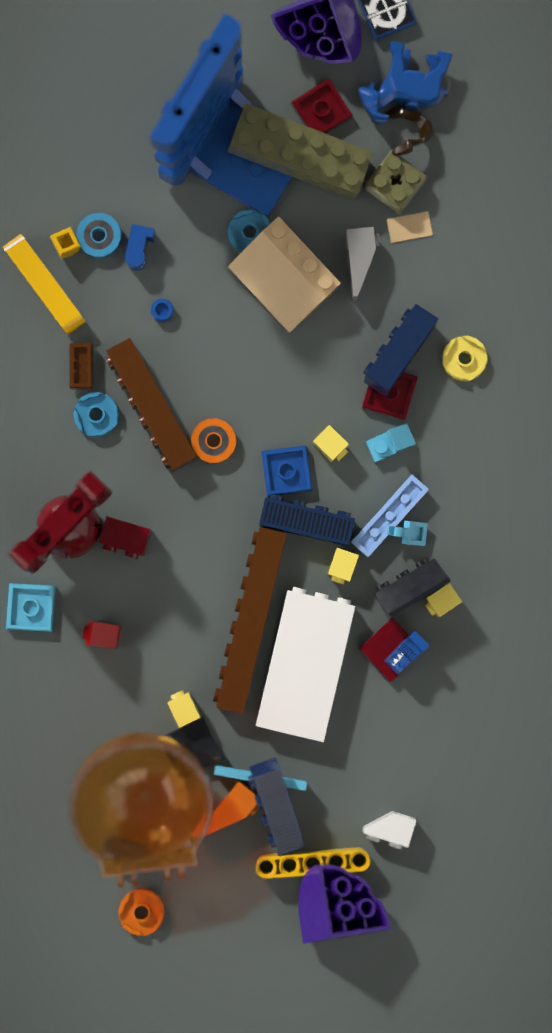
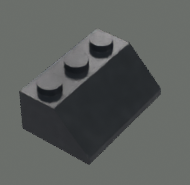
[374,557,451,618]

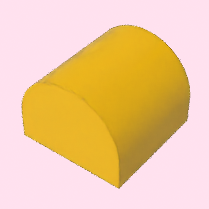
[50,227,81,259]

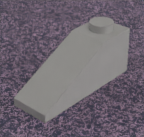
[345,227,379,301]

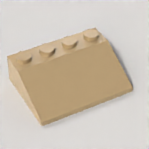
[228,216,341,333]

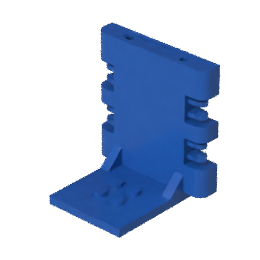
[149,13,292,218]

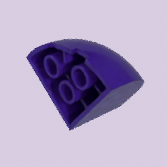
[270,0,361,64]
[298,865,391,944]

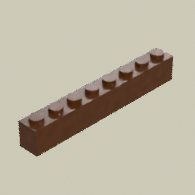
[213,527,287,714]

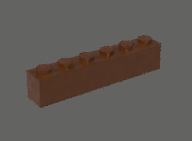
[106,338,197,472]

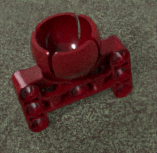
[8,471,113,574]

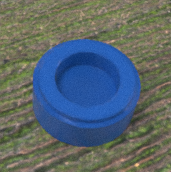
[151,299,174,322]

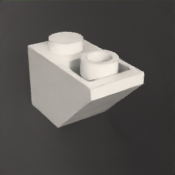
[362,811,416,849]

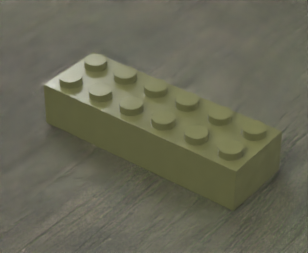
[227,103,373,200]

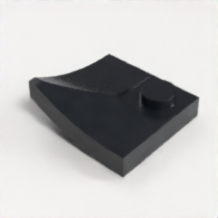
[161,717,224,779]

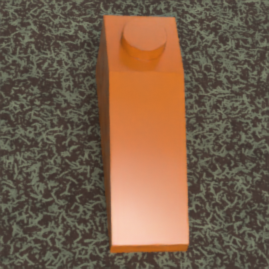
[195,780,258,839]

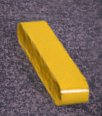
[3,234,86,335]
[256,847,370,878]

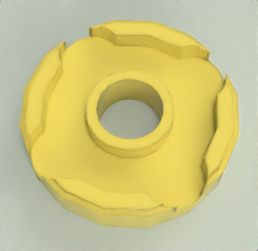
[442,336,488,381]

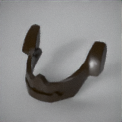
[385,105,433,155]

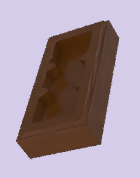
[69,343,93,389]

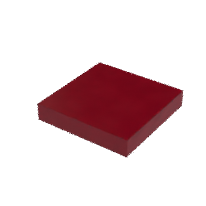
[291,78,353,134]
[362,373,418,421]
[359,617,412,682]

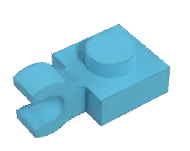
[387,521,428,546]

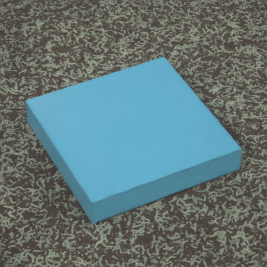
[6,583,56,632]

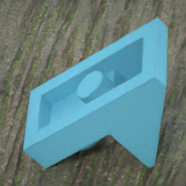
[365,424,416,463]

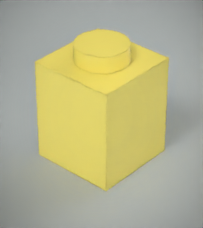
[313,425,349,462]
[327,548,359,585]
[424,583,462,618]
[167,690,201,728]

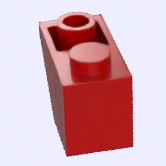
[82,621,121,649]

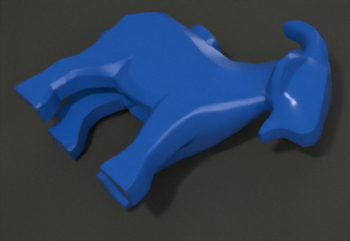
[359,41,453,124]

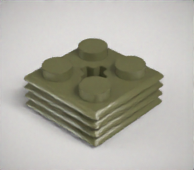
[364,150,427,214]

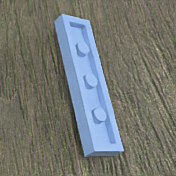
[351,475,429,558]

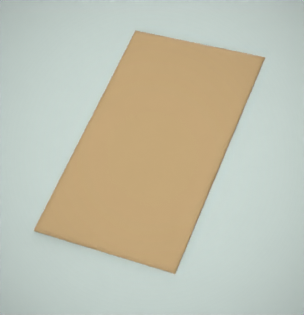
[386,211,433,243]

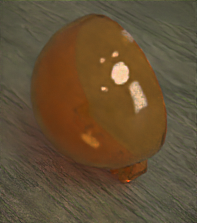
[69,732,213,888]

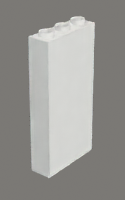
[256,587,355,742]

